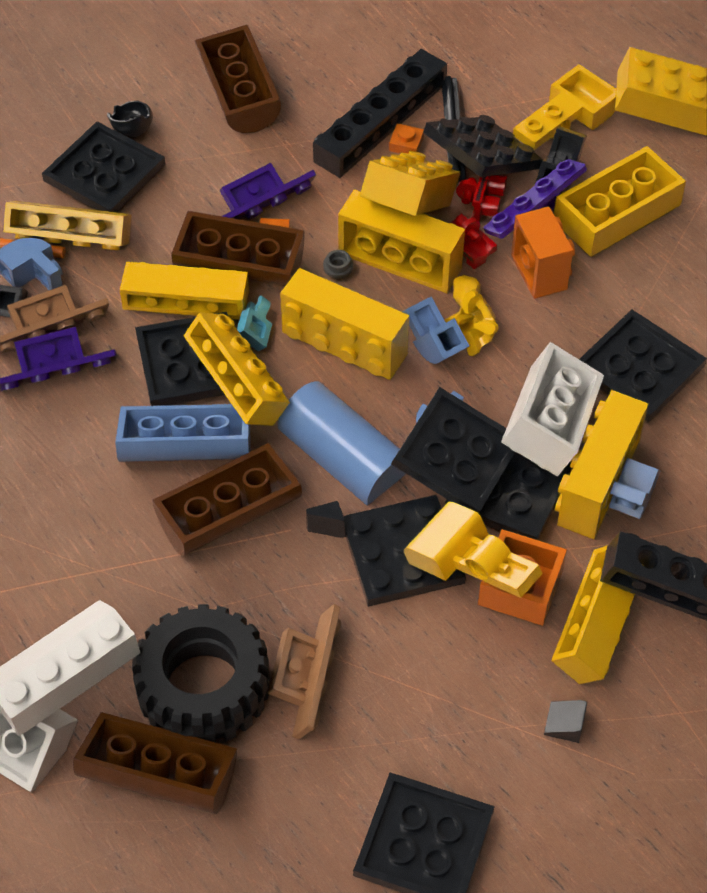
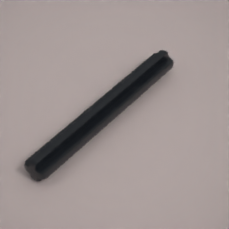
[442,76,467,186]

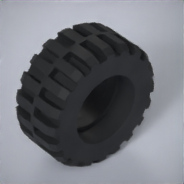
[132,604,270,743]

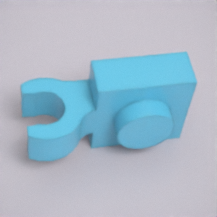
[237,295,272,352]

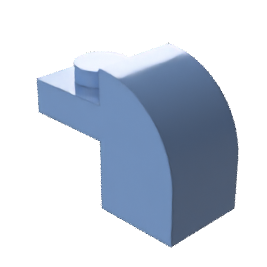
[0,238,63,290]
[403,296,469,364]
[609,458,661,519]

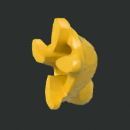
[444,275,499,356]

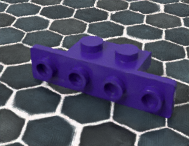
[483,159,587,239]
[220,163,316,220]
[0,327,117,391]

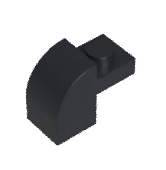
[534,126,587,193]

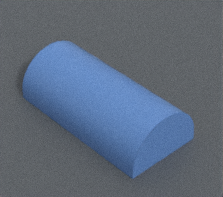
[278,381,406,506]
[115,404,251,462]

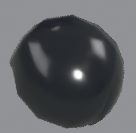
[107,100,153,138]

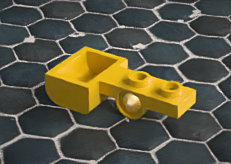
[513,64,616,150]
[404,502,542,598]

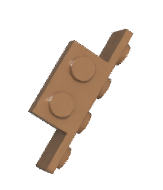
[0,285,109,353]
[268,604,341,740]

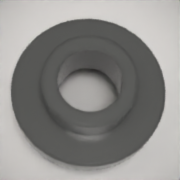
[323,250,353,278]

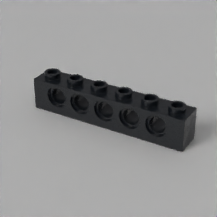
[313,49,448,178]
[600,531,707,621]

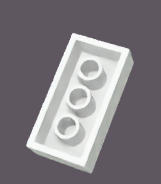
[501,342,604,476]

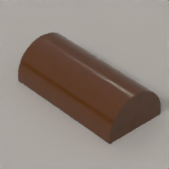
[195,24,281,133]
[171,211,305,286]
[152,443,302,556]
[73,712,237,814]

